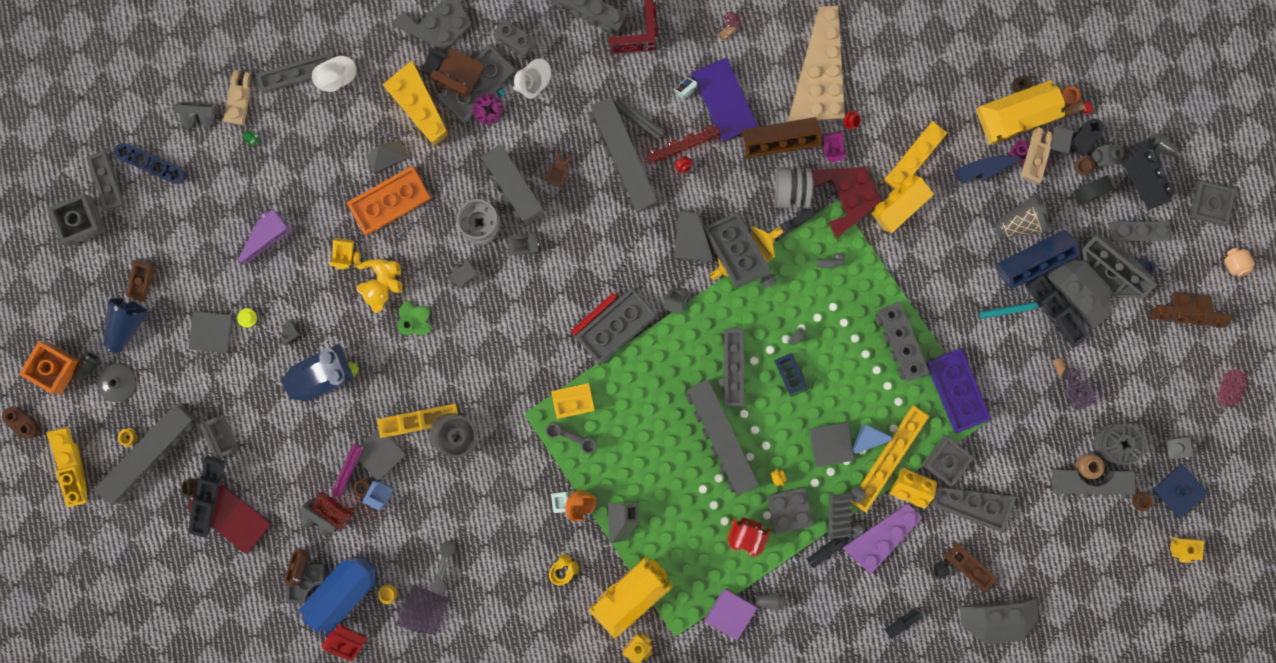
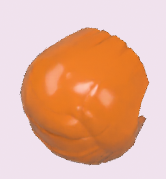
[565,490,597,521]

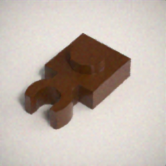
[545,152,571,188]

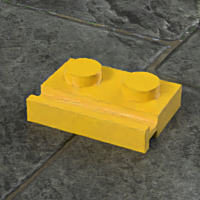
[551,383,595,419]

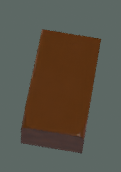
[126,258,157,302]

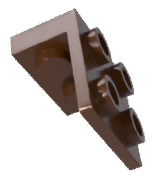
[430,48,484,99]

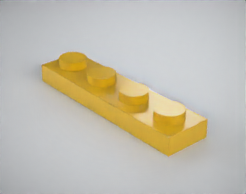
[884,121,947,189]

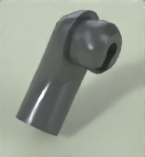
[817,253,844,268]

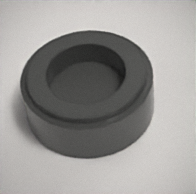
[787,327,806,346]

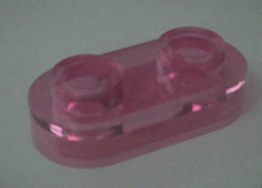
[1218,370,1246,407]

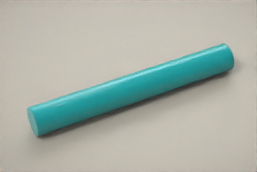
[979,302,1038,319]

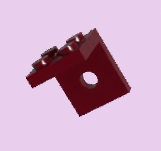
[609,0,658,54]

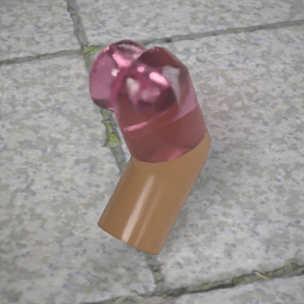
[719,12,738,41]

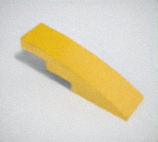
[377,404,458,438]

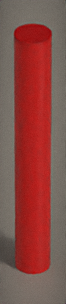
[571,292,617,336]

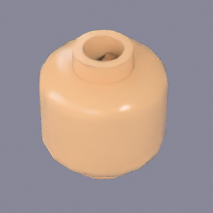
[1224,248,1255,277]

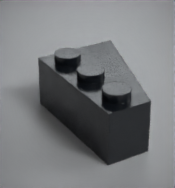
[1122,138,1174,210]

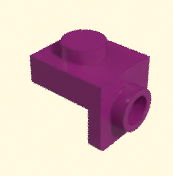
[822,131,846,163]

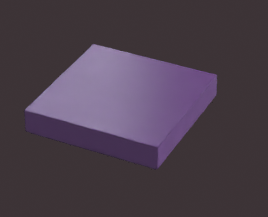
[704,588,757,640]

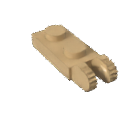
[223,70,252,126]
[1021,127,1053,184]

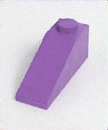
[238,210,291,264]

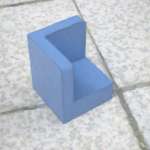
[362,480,393,511]

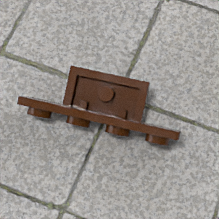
[1150,291,1233,328]

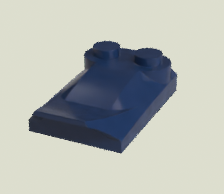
[281,344,355,402]

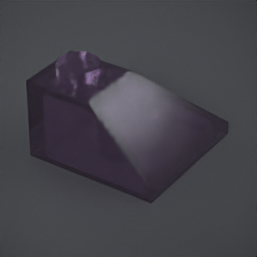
[396,585,449,635]

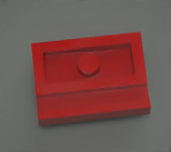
[321,623,369,662]

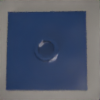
[1152,464,1208,519]

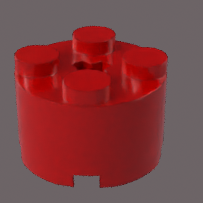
[726,517,771,557]

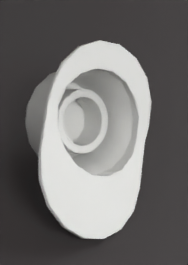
[312,56,357,92]
[513,59,551,98]

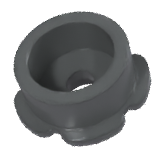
[759,274,777,289]

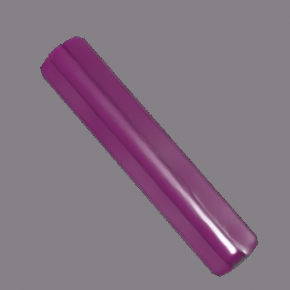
[332,443,363,497]

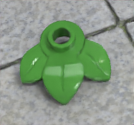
[397,301,432,336]

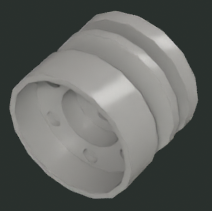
[775,167,813,209]
[457,199,501,245]

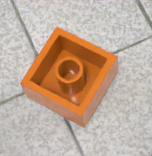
[19,341,79,394]

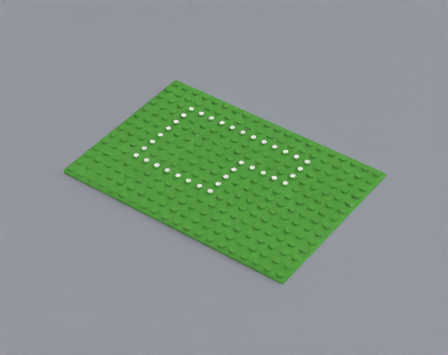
[525,201,989,636]

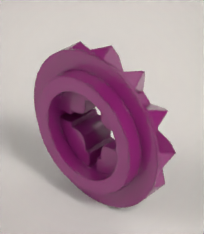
[473,94,503,125]

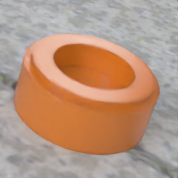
[1061,86,1080,106]

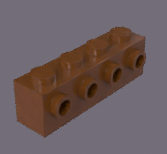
[741,117,822,159]

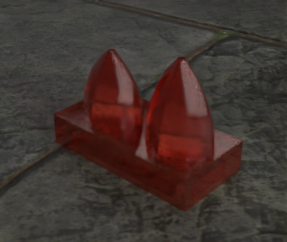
[312,491,354,531]

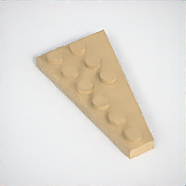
[788,6,845,122]

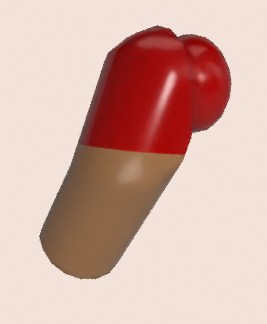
[1064,101,1093,117]

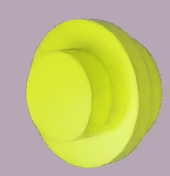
[237,308,257,328]

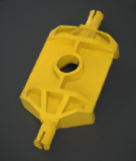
[709,226,783,281]

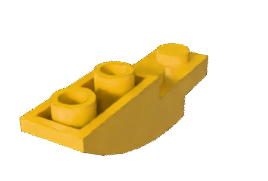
[47,427,87,508]

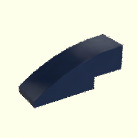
[954,156,1019,185]

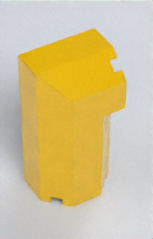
[976,80,1065,145]
[588,555,673,639]

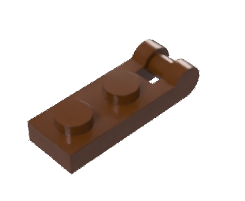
[943,542,998,593]

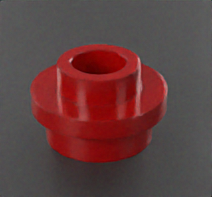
[844,110,861,130]
[675,156,693,173]

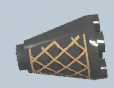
[994,195,1052,238]

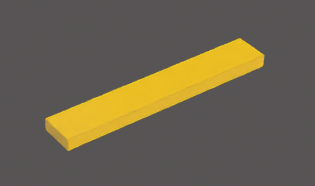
[850,405,929,513]

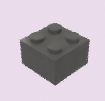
[48,193,106,246]

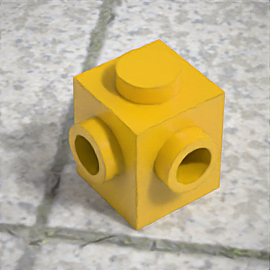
[1170,537,1204,563]
[622,632,653,663]

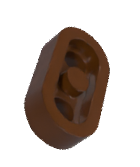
[2,407,39,439]
[284,548,309,588]

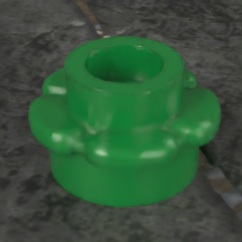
[241,130,260,147]

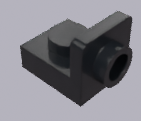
[421,47,447,75]

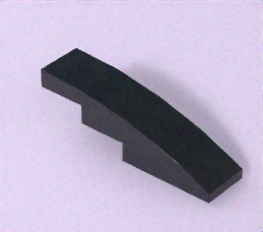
[1025,274,1089,348]
[188,456,226,538]

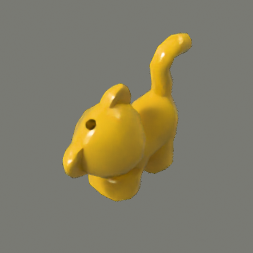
[352,251,403,313]

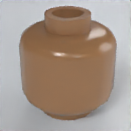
[1075,454,1105,479]

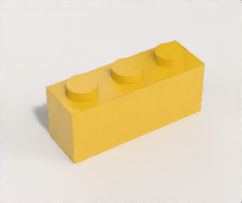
[871,175,934,233]

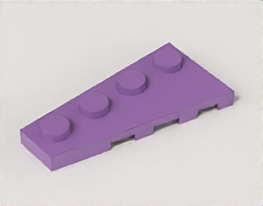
[842,503,922,574]

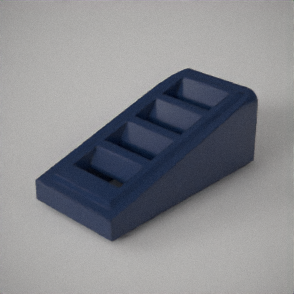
[774,353,808,397]

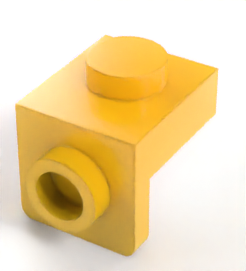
[330,238,354,269]

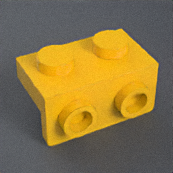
[890,468,937,509]

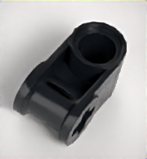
[1070,118,1104,156]

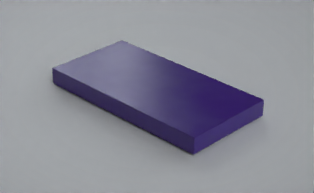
[692,57,758,142]
[925,348,991,434]

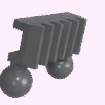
[828,487,866,539]

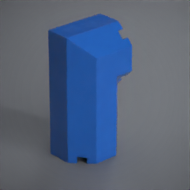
[298,556,376,637]

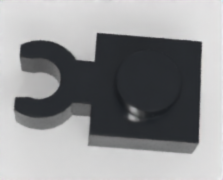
[781,209,815,231]

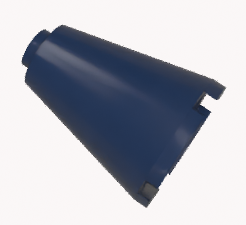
[103,297,148,353]

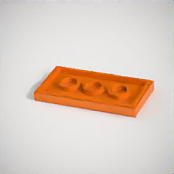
[346,165,432,236]

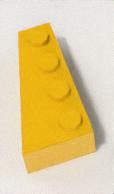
[383,60,449,147]

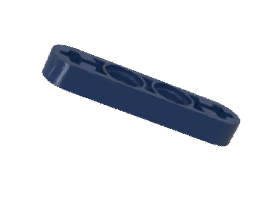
[114,143,186,185]

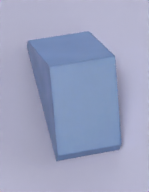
[852,425,892,453]

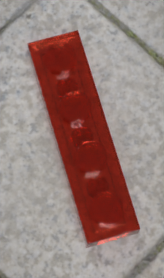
[646,125,720,166]

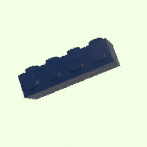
[997,229,1079,290]

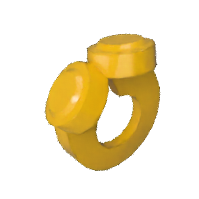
[549,554,579,585]

